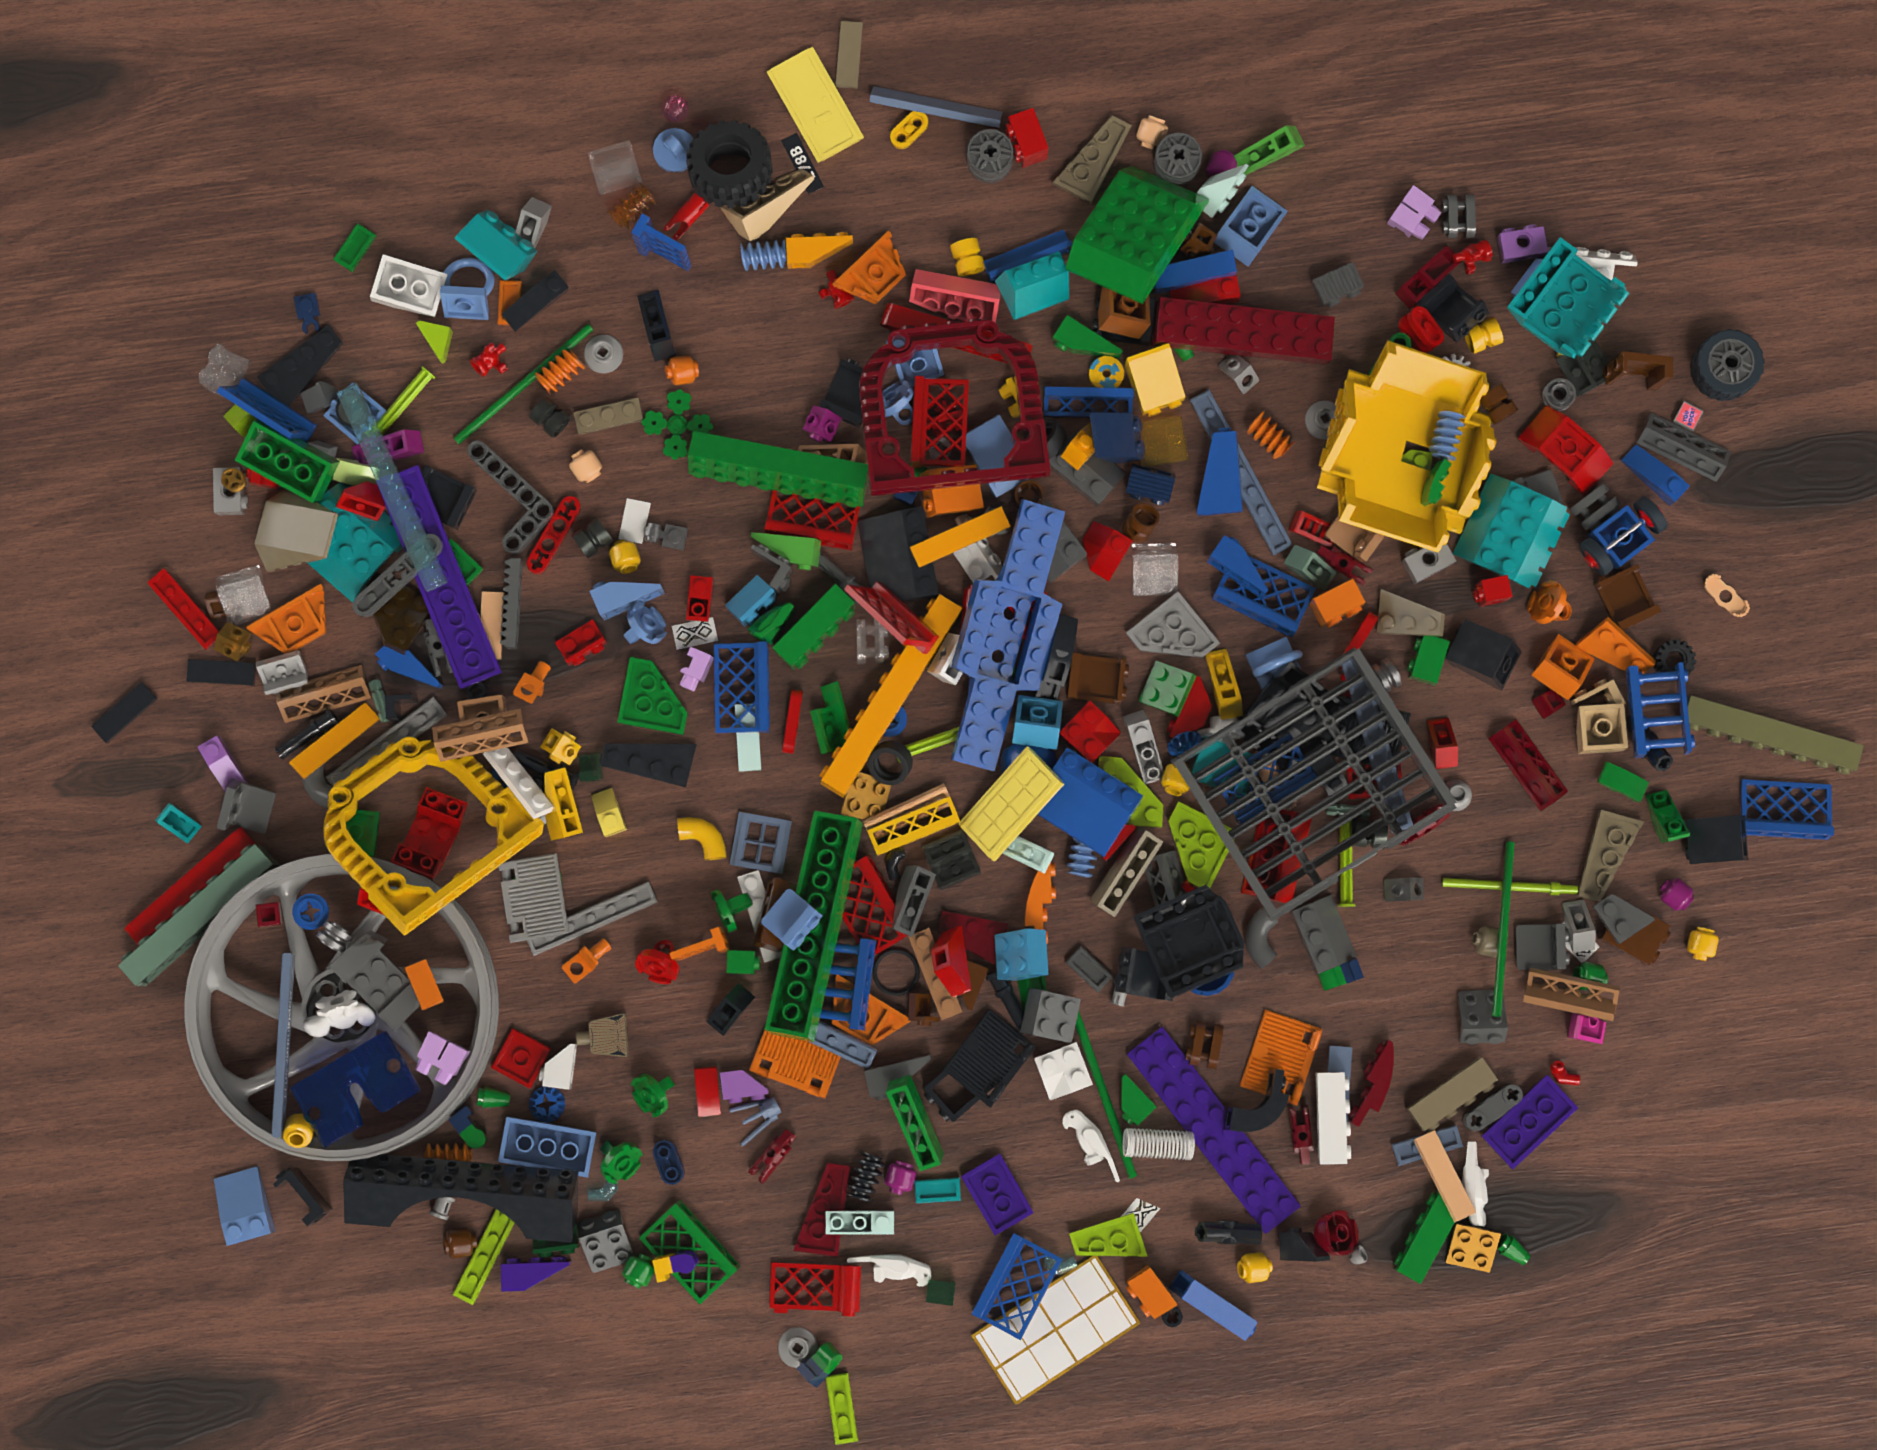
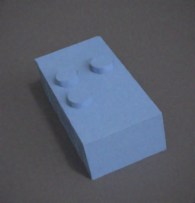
[498,1116,597,1177]

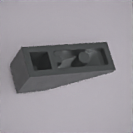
[892,865,936,937]
[864,1055,931,1101]

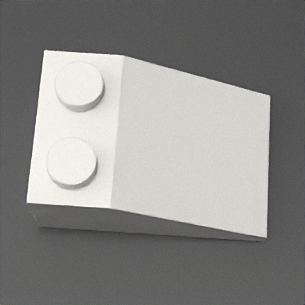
[370,255,447,317]

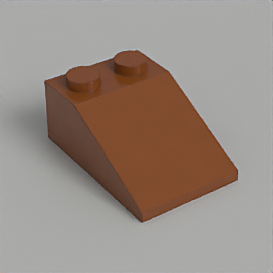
[1098,286,1151,339]

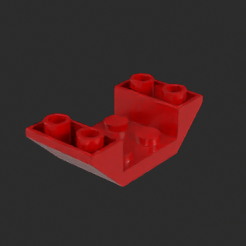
[1517,405,1614,497]
[390,787,468,880]

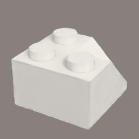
[1034,1042,1093,1100]

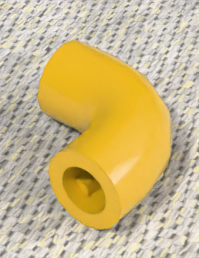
[677,817,727,861]

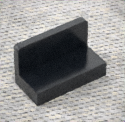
[385,694,418,722]

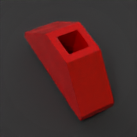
[1167,675,1212,740]
[931,926,972,997]

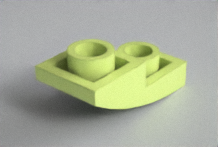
[332,458,382,486]

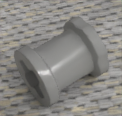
[429,1197,456,1220]

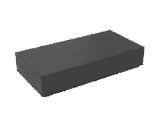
[1065,946,1113,993]

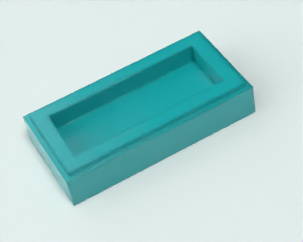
[915,1178,961,1203]

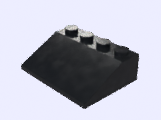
[857,506,939,603]

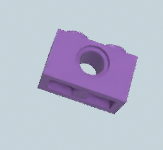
[1496,224,1548,264]

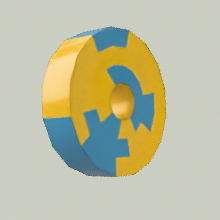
[1089,356,1124,388]

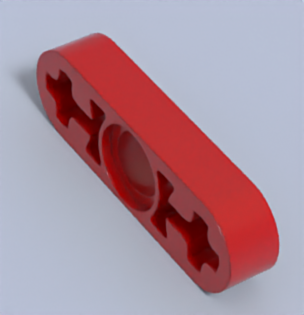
[1339,611,1379,669]
[782,689,803,754]

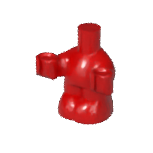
[1453,239,1493,275]
[818,270,855,309]
[470,342,508,377]

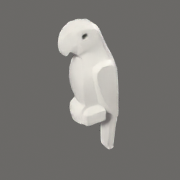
[1062,1109,1120,1182]
[1462,1142,1489,1227]
[847,1254,932,1286]

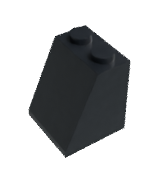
[1445,619,1522,691]

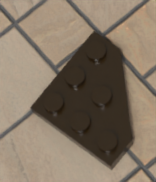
[365,572,429,655]

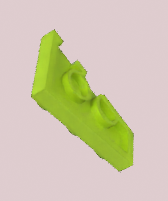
[1069,1213,1148,1257]

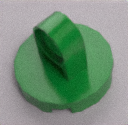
[710,889,753,933]
[631,1073,676,1118]
[599,1140,643,1184]

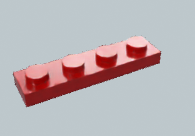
[147,568,219,650]

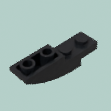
[1033,614,1078,700]

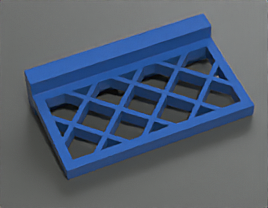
[631,213,691,271]
[217,378,317,443]
[1212,556,1316,638]
[714,641,770,733]
[1213,733,1317,825]
[1741,779,1834,840]
[972,1233,1063,1340]

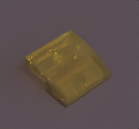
[1140,416,1189,467]

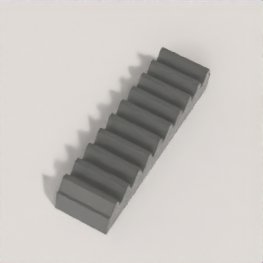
[500,558,523,650]

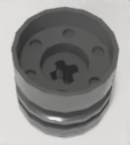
[967,129,1013,184]
[1153,132,1202,187]

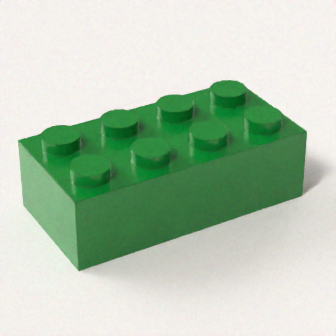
[235,420,340,503]
[772,584,856,671]

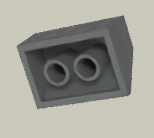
[1049,432,1126,508]
[1011,500,1087,583]
[1290,895,1357,974]

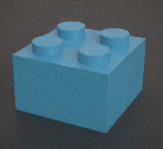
[1012,695,1063,750]
[994,929,1049,981]

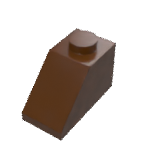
[961,960,988,1011]

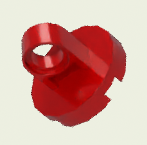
[635,940,680,984]

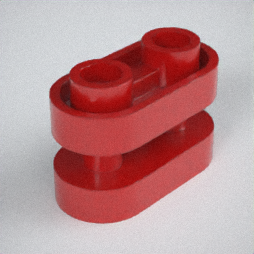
[1398,306,1444,353]

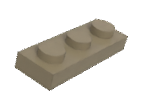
[573,398,643,435]

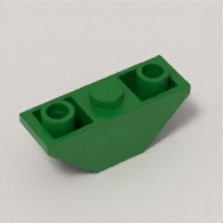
[1645,790,1690,843]

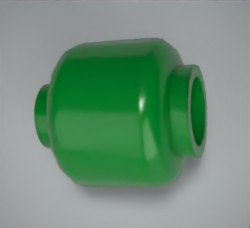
[1573,961,1608,992]
[622,1254,655,1289]

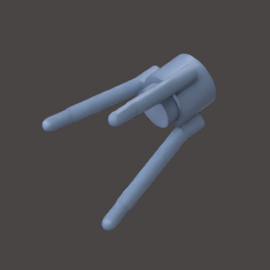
[729,1096,782,1146]

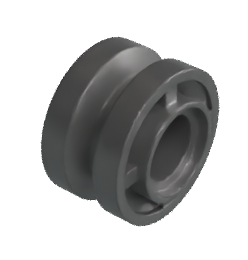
[1542,378,1576,412]
[1371,658,1402,693]
[316,920,353,953]

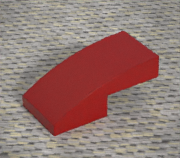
[694,1066,721,1117]

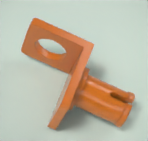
[513,661,551,704]
[561,938,611,984]

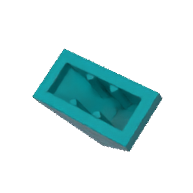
[155,803,202,844]

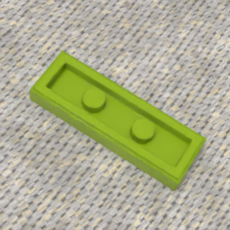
[826,1372,858,1445]

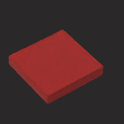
[491,1028,552,1089]

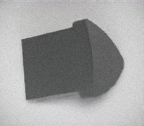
[301,381,339,414]

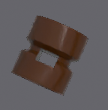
[1480,384,1519,425]
[1014,480,1044,509]
[1122,503,1160,544]

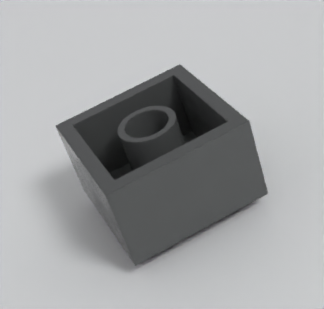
[1020,988,1081,1043]

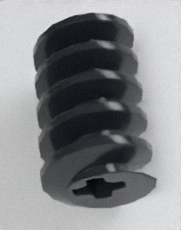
[846,1151,886,1202]

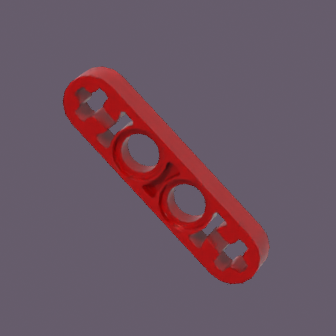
[527,496,581,575]

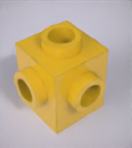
[540,728,582,765]

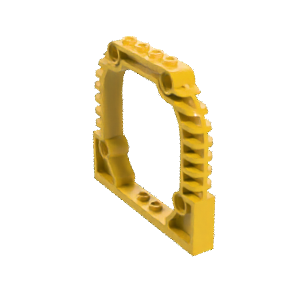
[323,737,544,936]

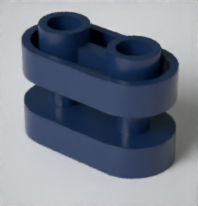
[653,1140,685,1185]

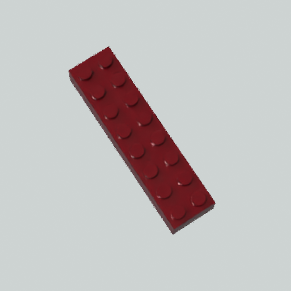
[1152,297,1335,365]

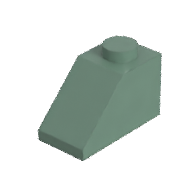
[1284,545,1337,591]

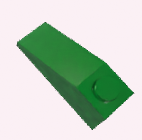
[1052,315,1123,359]

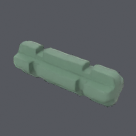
[368,679,390,723]
[1326,803,1370,819]

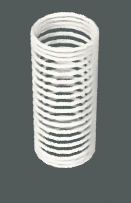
[1123,1128,1195,1160]

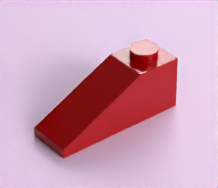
[1170,275,1241,304]

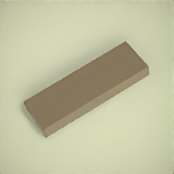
[836,21,863,89]

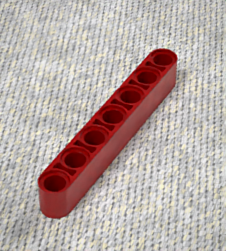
[880,303,1033,364]
[124,827,256,946]

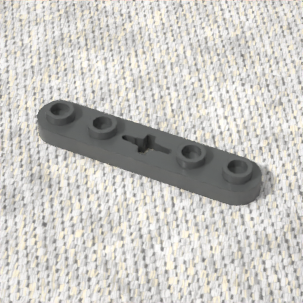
[353,534,443,618]

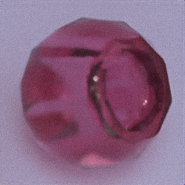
[661,95,689,123]

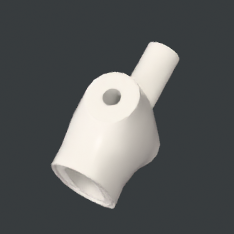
[1197,716,1240,743]

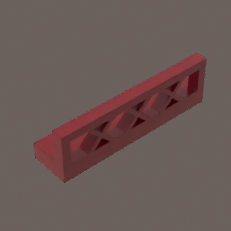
[1488,719,1568,811]

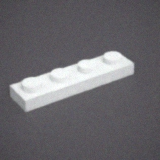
[483,747,554,819]
[737,870,782,963]

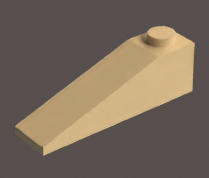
[720,169,814,241]

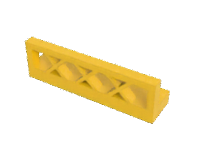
[867,796,960,857]

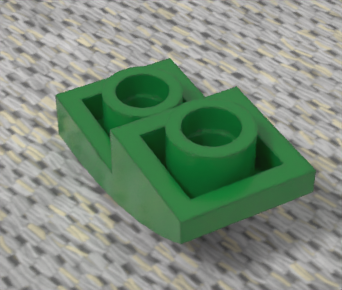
[1421,458,1452,506]
[1597,762,1649,802]

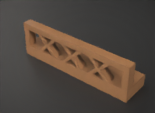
[276,665,371,723]
[432,708,528,762]
[1523,968,1620,1021]

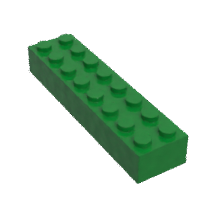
[688,431,869,507]

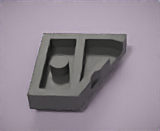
[1592,894,1655,944]

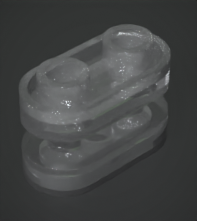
[856,619,888,664]

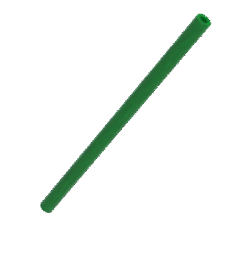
[453,324,593,445]
[1492,841,1515,1017]
[1075,1011,1137,1179]

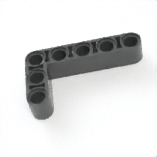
[467,441,555,555]

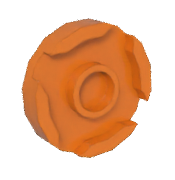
[1527,580,1572,624]

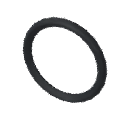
[872,948,920,996]

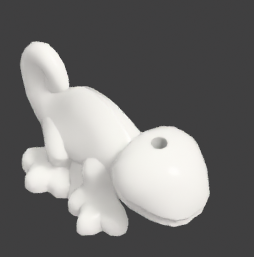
[303,990,376,1037]

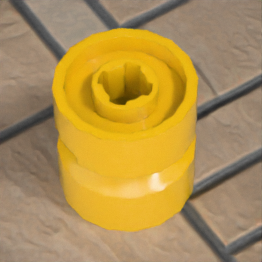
[950,238,985,277]
[1464,316,1503,354]

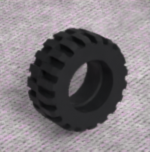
[686,120,773,208]

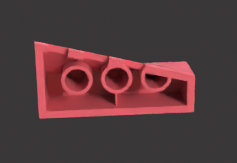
[909,269,1001,332]

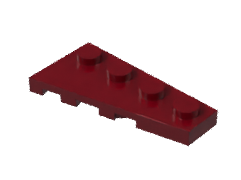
[793,1163,850,1257]

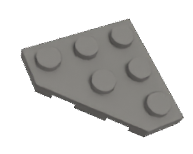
[1126,592,1220,658]

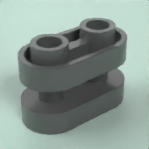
[1442,194,1476,239]
[1570,483,1621,531]

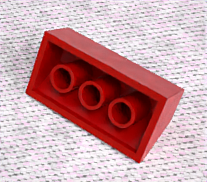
[1241,810,1312,904]

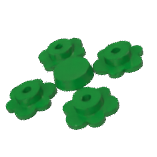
[641,389,713,460]

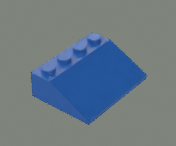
[1037,748,1143,857]

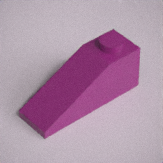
[352,429,424,465]

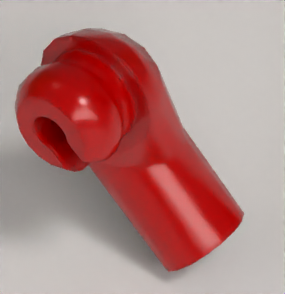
[1550,1060,1580,1086]

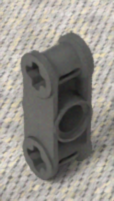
[1463,1084,1523,1131]

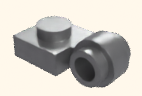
[643,523,688,551]

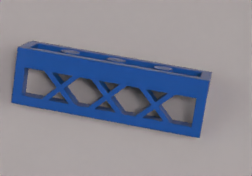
[984,229,1073,283]
[1044,387,1134,418]

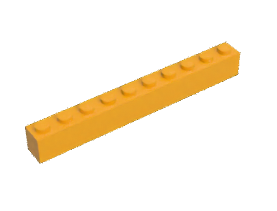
[820,594,962,798]

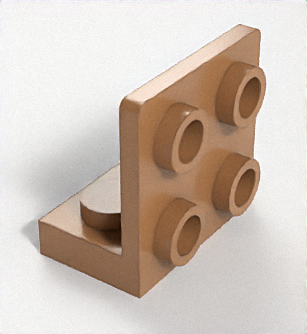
[1325,514,1385,562]

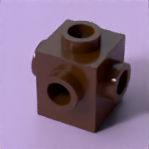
[1180,223,1218,259]

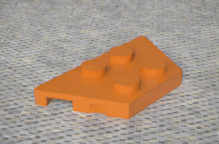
[832,230,906,304]
[246,584,326,654]
[832,975,910,1045]

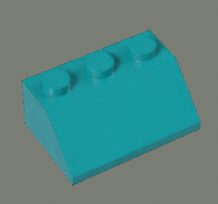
[454,209,538,280]
[995,252,1069,320]

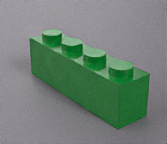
[886,1075,944,1171]
[1393,1190,1454,1284]

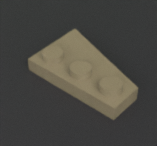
[1377,589,1445,637]

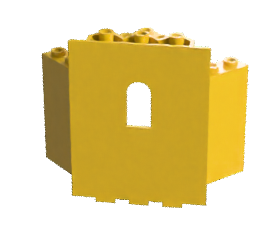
[1317,340,1496,553]

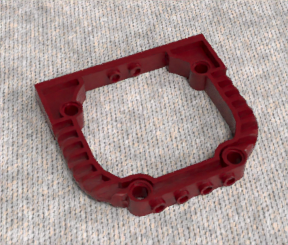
[859,318,1051,496]

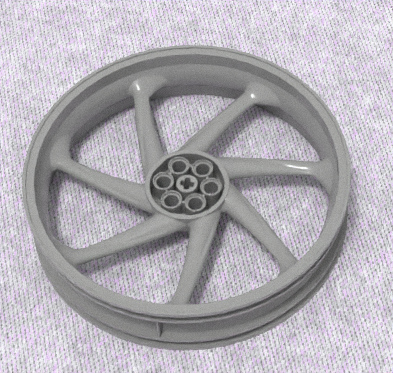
[185,854,499,1161]

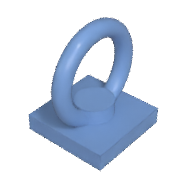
[440,258,495,320]
[1245,637,1303,691]

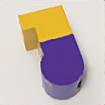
[652,1251,698,1283]

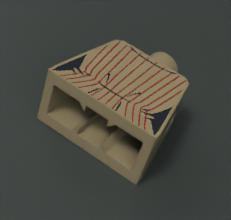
[576,1014,629,1057]

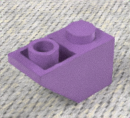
[720,1070,769,1104]

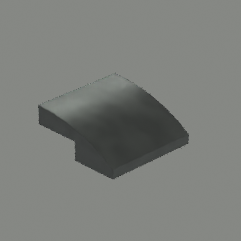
[1555,340,1608,397]
[922,829,981,891]

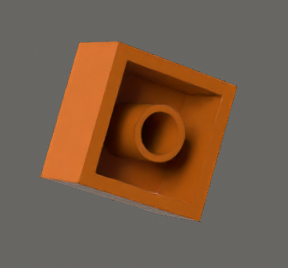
[1309,579,1365,628]

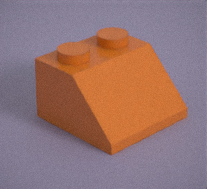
[1531,634,1595,700]
[1126,1264,1178,1319]

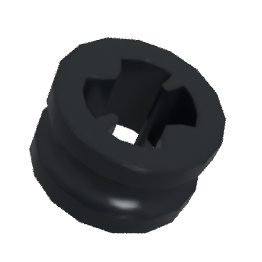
[466,682,487,699]
[1162,1307,1183,1327]

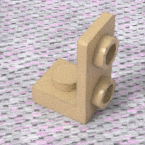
[1570,679,1626,705]

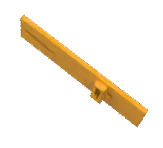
[910,506,1011,568]
[289,702,380,779]

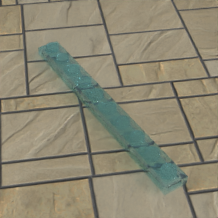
[337,383,448,592]

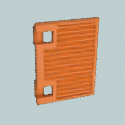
[1240,1009,1323,1106]
[749,1029,840,1098]

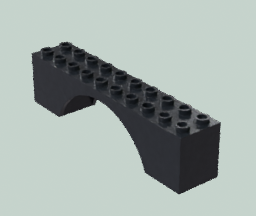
[343,1154,579,1243]

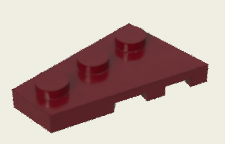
[938,911,1008,966]

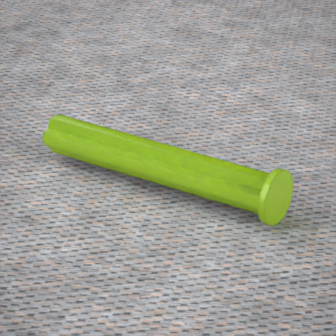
[367,366,436,440]
[896,726,960,763]
[1337,820,1356,907]

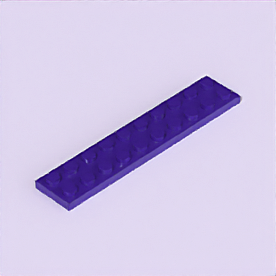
[376,465,503,689]
[1126,1027,1301,1234]

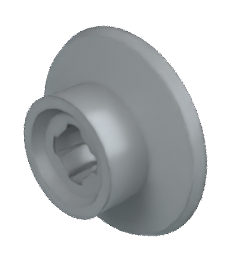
[584,334,623,373]
[1305,400,1336,440]
[778,1327,818,1368]

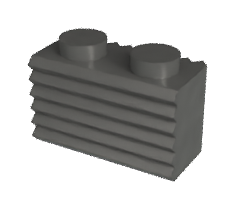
[1311,262,1364,308]

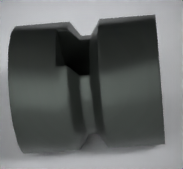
[529,396,571,438]
[571,518,613,559]
[1353,817,1388,850]

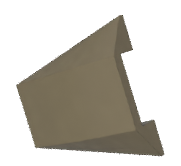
[254,488,338,572]

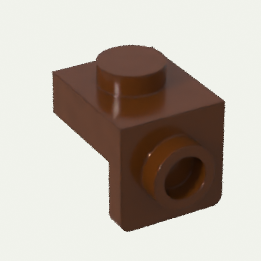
[908,993,939,1026]

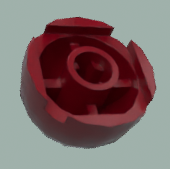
[1314,1210,1359,1256]

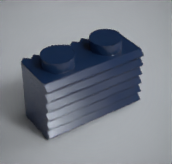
[1126,464,1176,505]

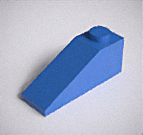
[1621,444,1690,506]
[1207,535,1268,599]
[375,646,443,689]

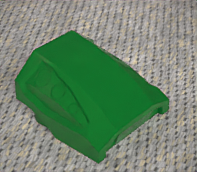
[747,602,796,645]

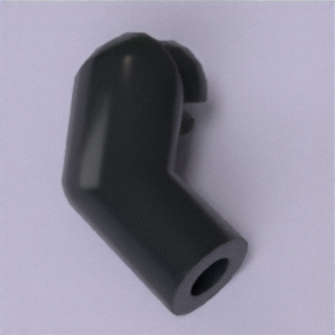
[885,848,906,881]

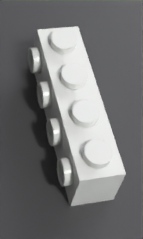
[1316,1072,1351,1164]

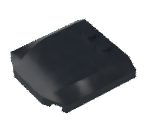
[1234,662,1347,777]
[1133,885,1244,1000]

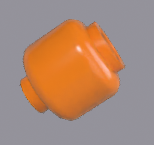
[665,355,699,386]

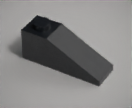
[501,270,569,332]
[637,290,676,362]

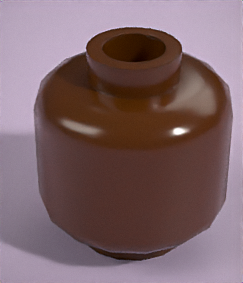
[443,1227,477,1259]

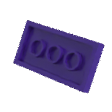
[1481,1075,1578,1170]

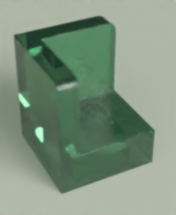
[579,752,604,783]
[926,1280,956,1306]

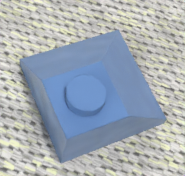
[886,340,944,387]

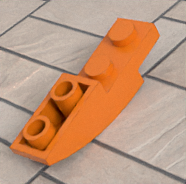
[1025,862,1056,944]

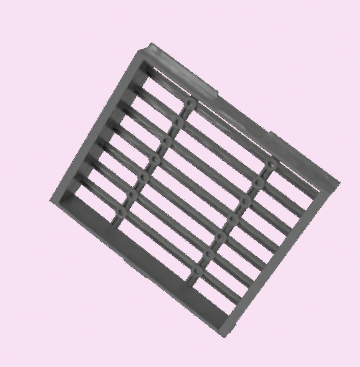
[1171,647,1457,922]

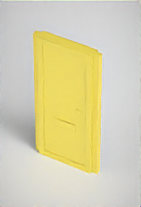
[767,47,864,163]
[958,746,1064,861]

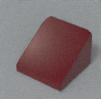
[1532,689,1566,719]
[255,902,282,927]

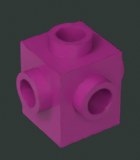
[803,405,842,443]

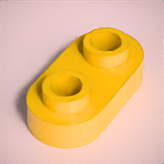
[890,111,928,149]

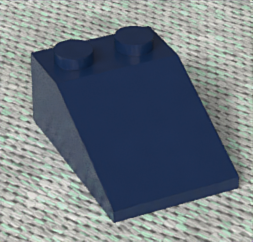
[1090,413,1145,464]

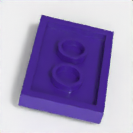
[961,1154,1034,1235]

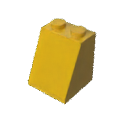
[1124,343,1185,417]

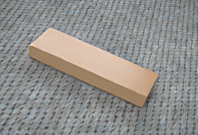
[480,592,505,660]

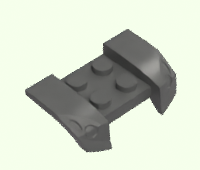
[329,931,419,1031]

